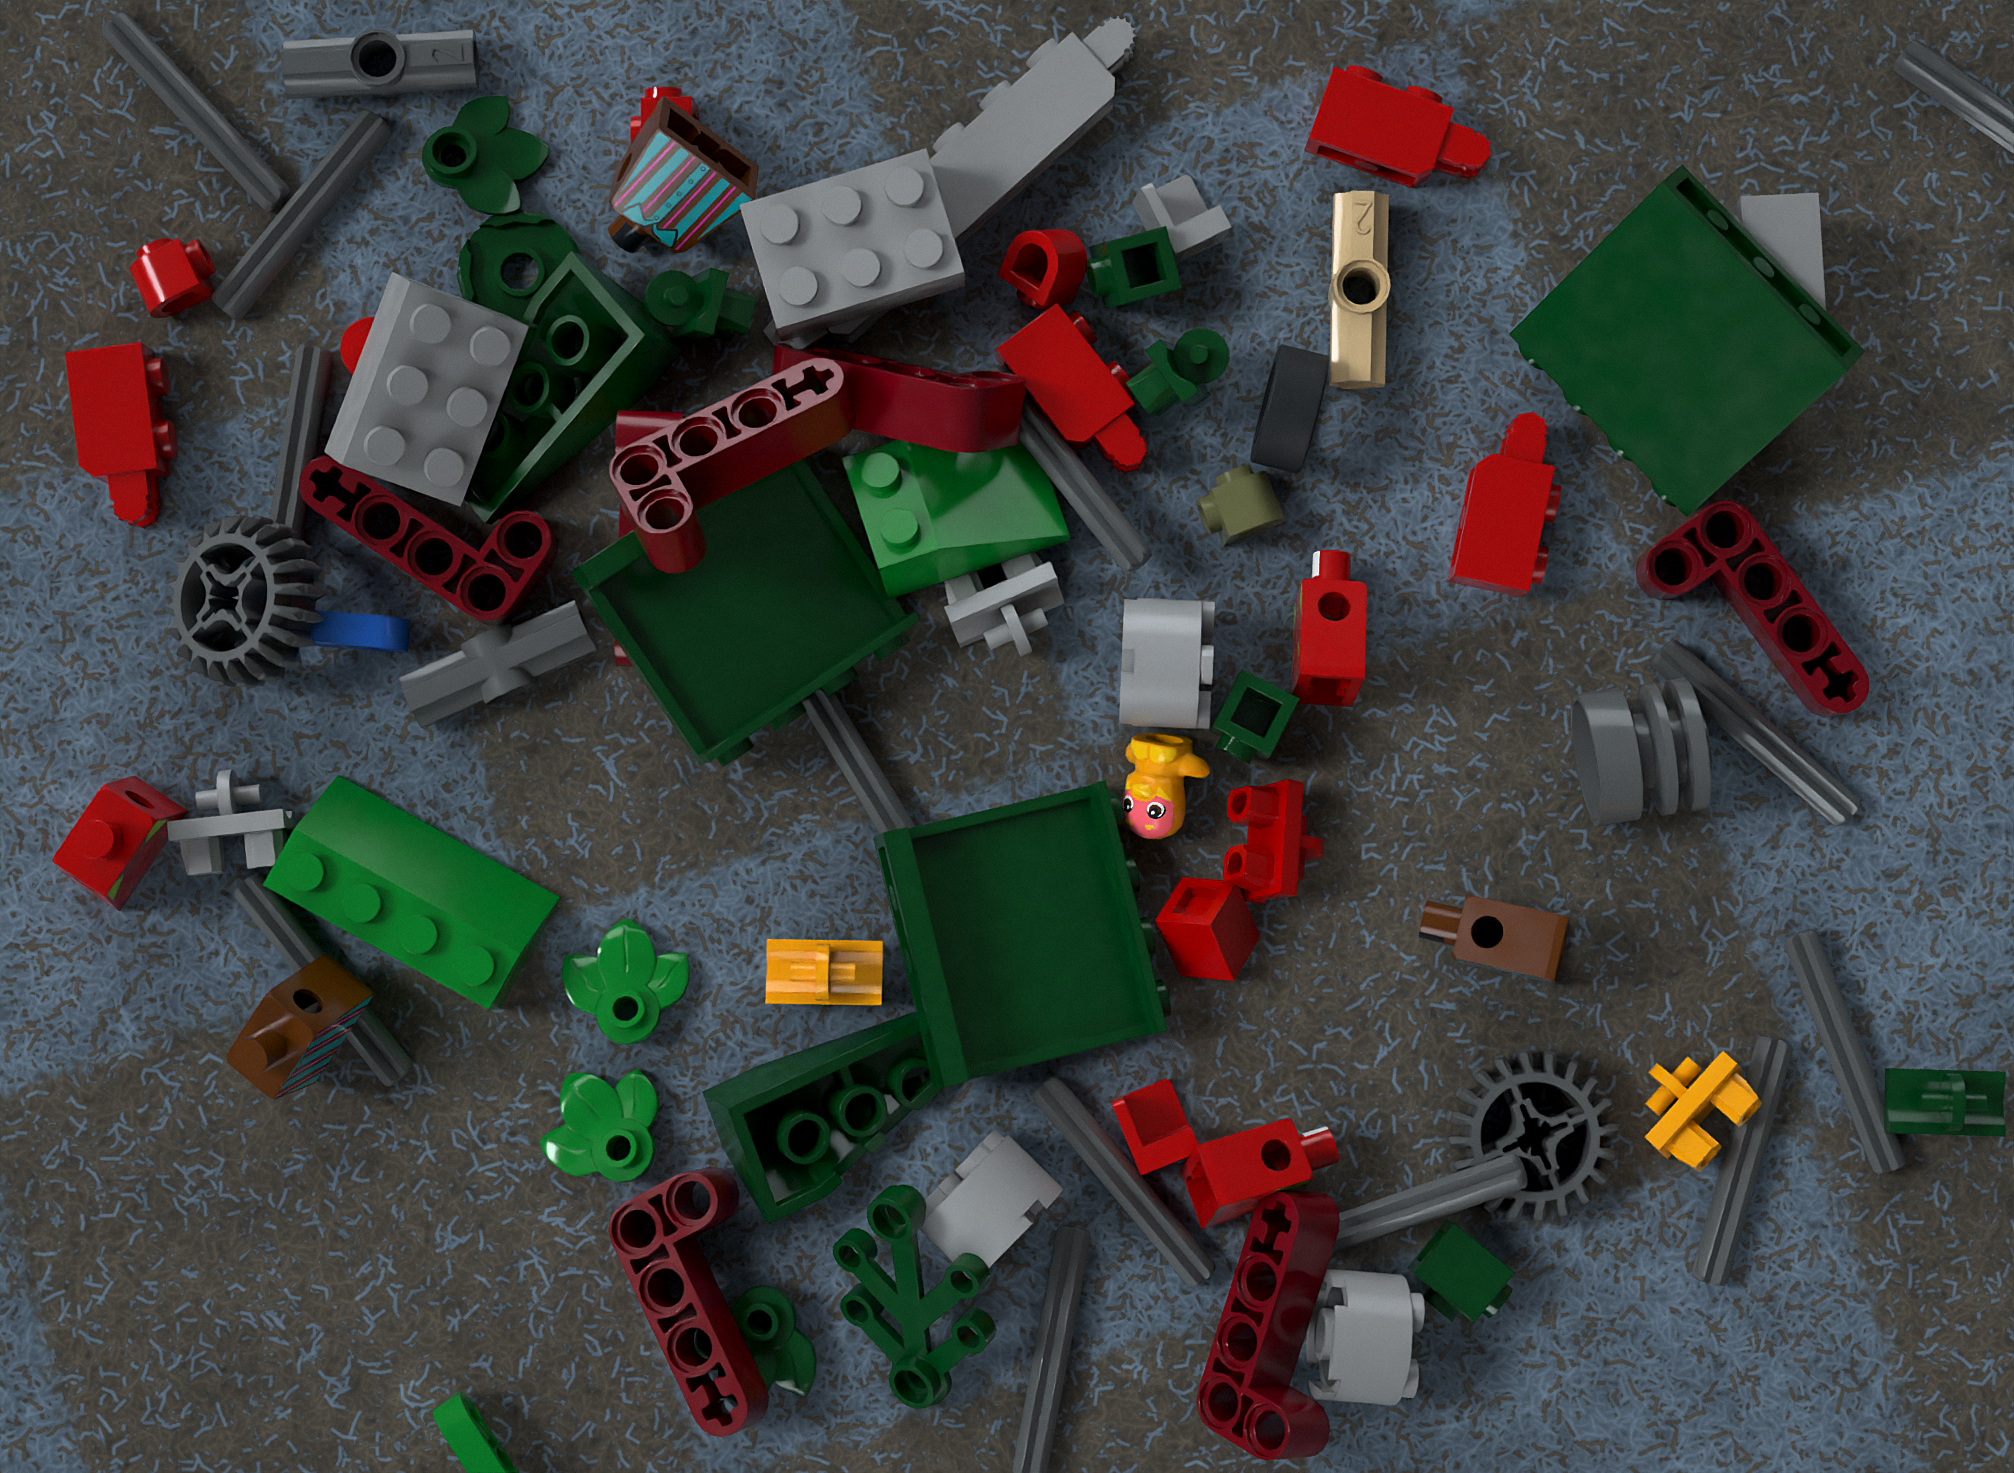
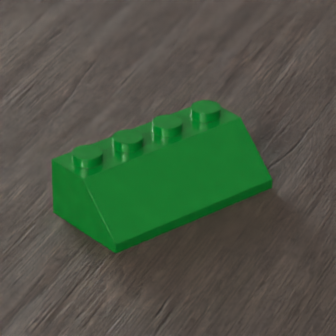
[263,775,561,1010]

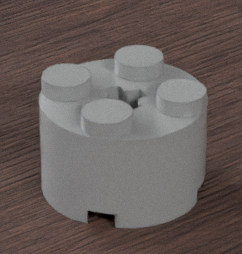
[1119,598,1215,729]
[920,1128,1063,1279]
[1306,1269,1425,1406]

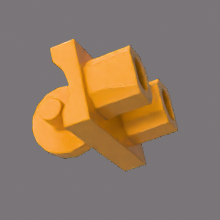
[765,939,883,1005]
[1645,1051,1762,1172]

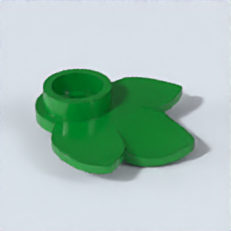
[562,918,690,1045]
[540,1069,659,1183]

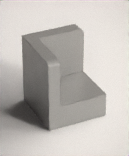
[1132,175,1232,265]

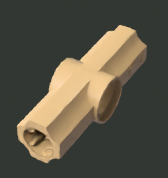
[1328,191,1391,389]

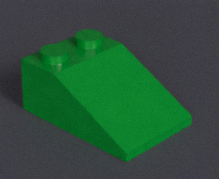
[842,440,1070,599]

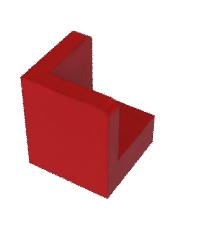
[1155,877,1259,981]
[1110,1079,1198,1176]

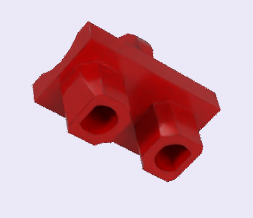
[1223,779,1325,904]

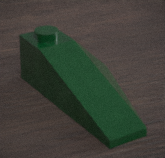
[464,251,685,525]
[702,1012,945,1224]

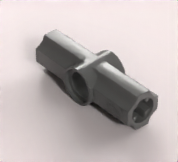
[281,29,480,99]
[399,600,598,729]

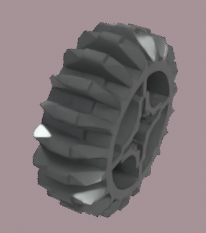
[163,515,327,688]
[1443,1048,1619,1223]

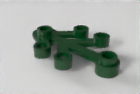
[833,1184,997,1409]

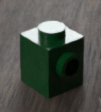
[1086,226,1182,308]
[1209,669,1300,764]
[1407,1219,1515,1323]

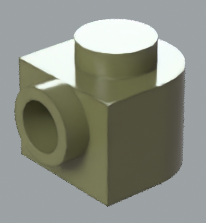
[1196,464,1286,547]

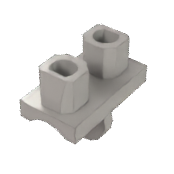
[944,552,1065,657]
[167,769,296,876]

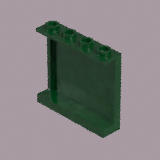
[1509,164,1865,517]
[571,459,920,767]
[873,780,1171,1088]

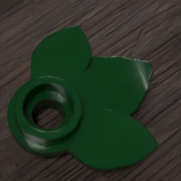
[422,96,550,216]
[694,1285,817,1407]

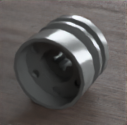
[1571,677,1712,826]

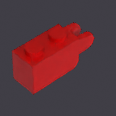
[1304,65,1492,188]
[996,303,1148,475]
[65,342,178,530]
[1447,411,1561,597]

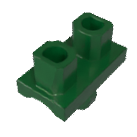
[644,267,756,345]
[1126,328,1230,416]
[1884,1068,2006,1137]

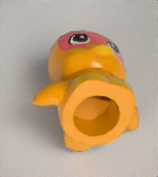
[1121,732,1210,839]

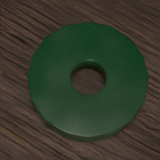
[457,210,581,325]

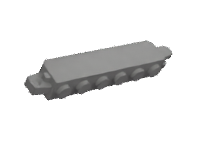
[763,16,1136,349]

